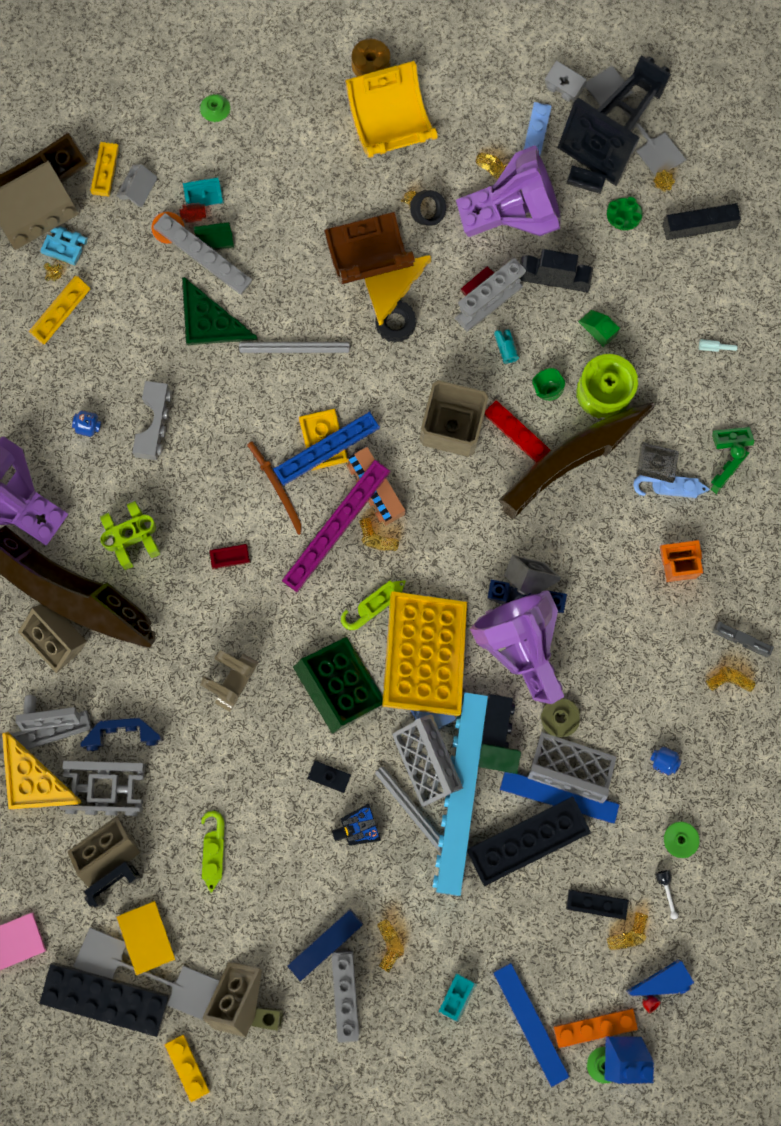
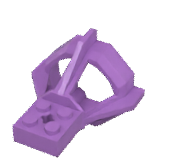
[456,146,561,237]
[0,437,68,546]
[470,590,564,704]

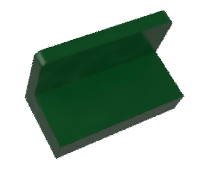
[193,222,234,250]
[478,744,521,774]

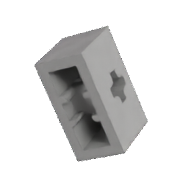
[545,61,587,102]

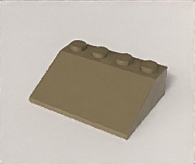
[0,161,79,250]

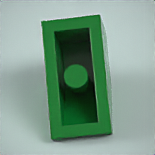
[578,310,620,348]

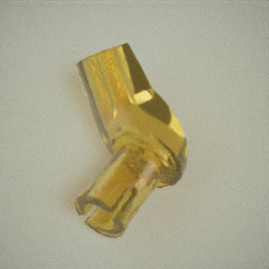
[476,152,509,179]
[359,517,399,551]
[705,666,756,692]
[607,912,648,950]
[377,920,404,973]

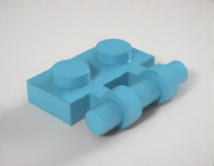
[40,226,88,266]

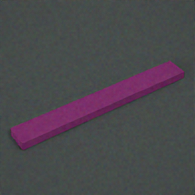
[282,460,391,593]

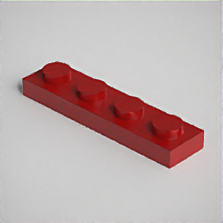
[484,400,551,463]

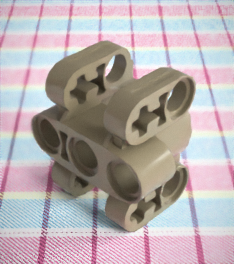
[200,650,259,712]

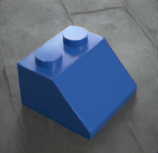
[605,1036,654,1084]

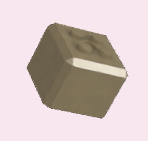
[420,380,489,457]

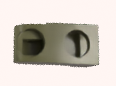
[251,1007,284,1031]

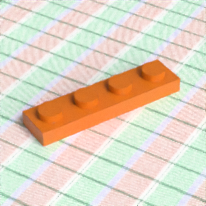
[553,1008,638,1048]

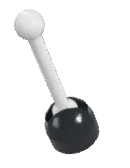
[655,870,678,920]

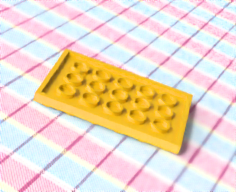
[382,591,467,716]

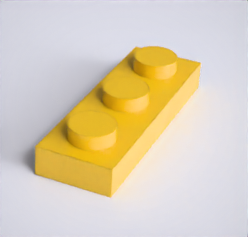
[90,142,119,197]
[164,1034,210,1102]

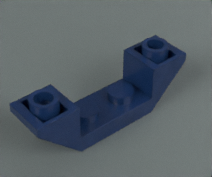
[487,579,567,613]
[81,718,163,751]

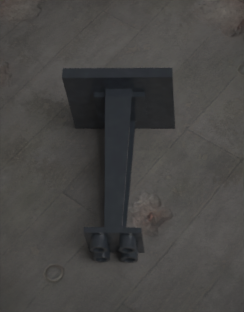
[557,55,671,186]

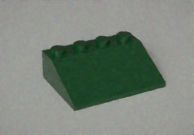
[293,636,383,734]

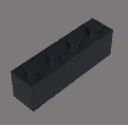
[662,203,742,240]

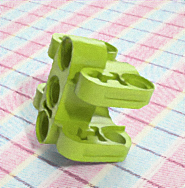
[100,501,161,570]

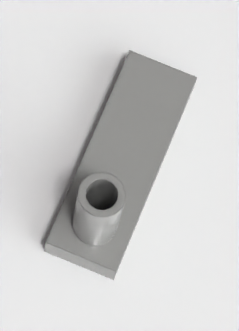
[16,695,80,731]

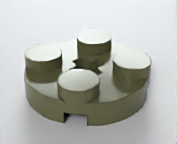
[540,698,580,738]

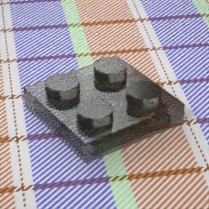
[636,442,679,483]

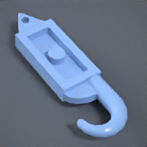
[633,474,710,498]

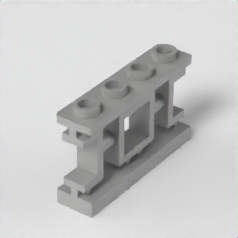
[455,258,526,332]
[60,761,146,816]
[332,951,359,1043]

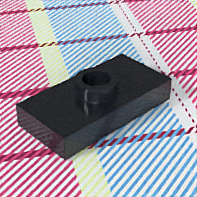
[566,165,607,194]
[307,760,351,793]

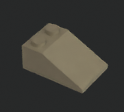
[202,962,262,1037]

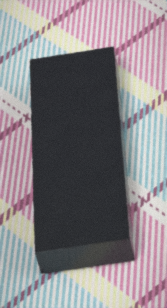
[566,889,629,920]

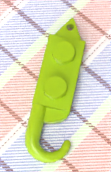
[341,580,406,630]
[201,810,225,893]

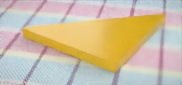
[364,255,431,325]
[2,732,81,810]

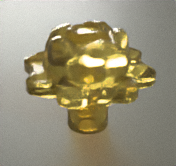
[653,170,675,192]
[401,191,417,208]
[43,262,62,281]

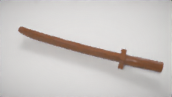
[247,441,301,535]

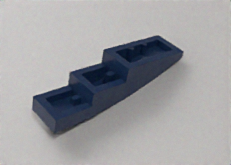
[287,909,364,982]

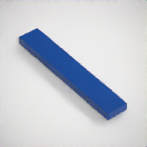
[273,412,380,486]
[499,772,620,824]
[493,963,569,1087]

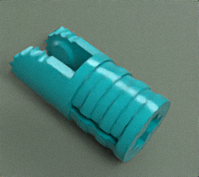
[494,329,519,364]

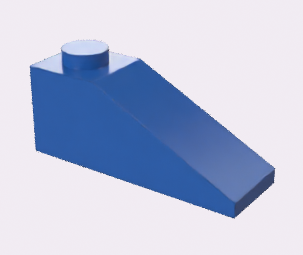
[626,960,694,996]

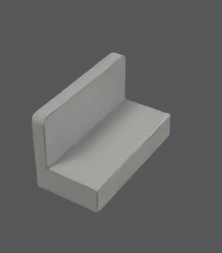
[116,164,157,207]

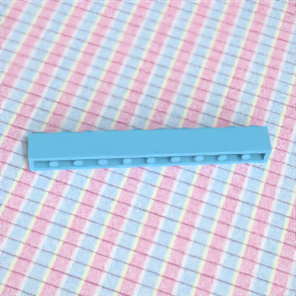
[432,692,488,896]

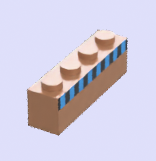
[346,447,405,526]

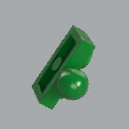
[712,427,755,459]

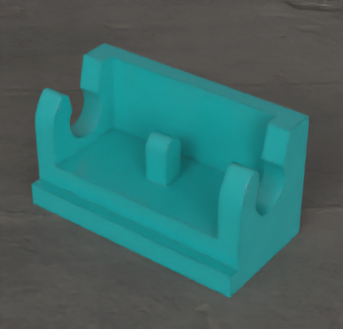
[183,177,223,209]
[438,973,477,1022]

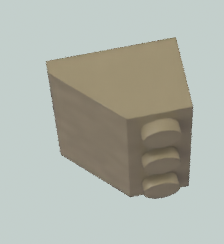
[18,604,87,673]
[68,816,140,888]

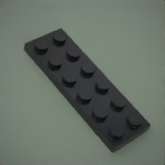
[467,796,591,886]
[39,962,169,1037]

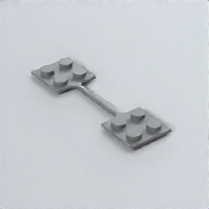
[585,66,686,179]
[73,927,220,1020]

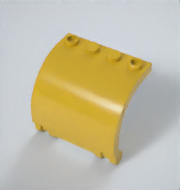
[345,61,438,158]

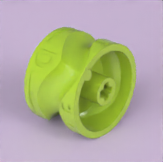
[576,354,638,418]

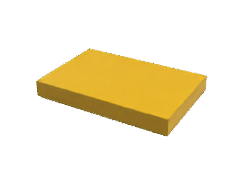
[299,408,348,471]
[116,901,176,976]

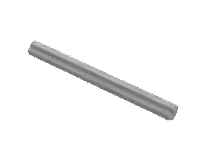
[239,342,350,353]
[375,766,442,854]

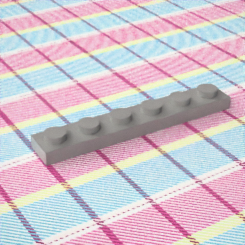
[153,213,252,295]

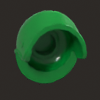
[532,368,565,401]

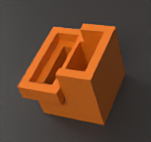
[660,540,703,582]

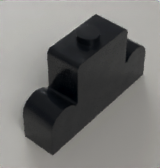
[519,249,593,293]

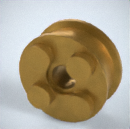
[351,39,390,77]

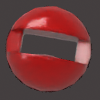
[642,995,661,1013]

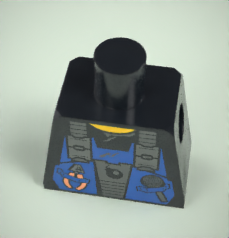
[331,804,381,846]

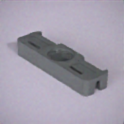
[712,622,774,658]

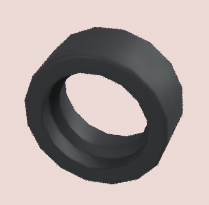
[410,190,446,226]

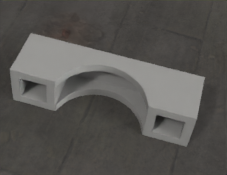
[132,381,172,460]

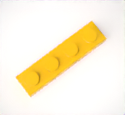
[29,276,91,345]

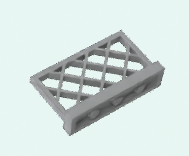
[392,715,463,807]
[528,732,616,803]

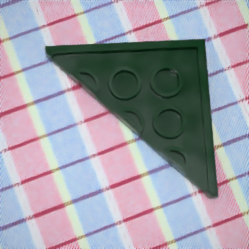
[182,277,258,346]

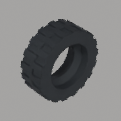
[375,300,416,343]

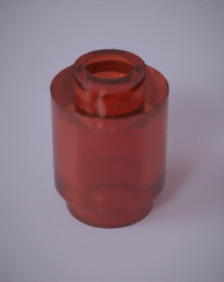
[179,203,206,223]

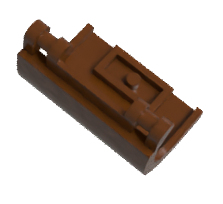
[324,212,415,284]

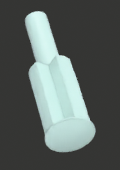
[699,339,738,352]

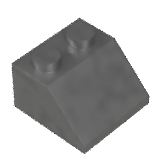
[504,555,561,595]

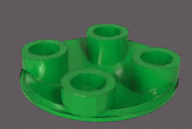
[606,197,643,231]

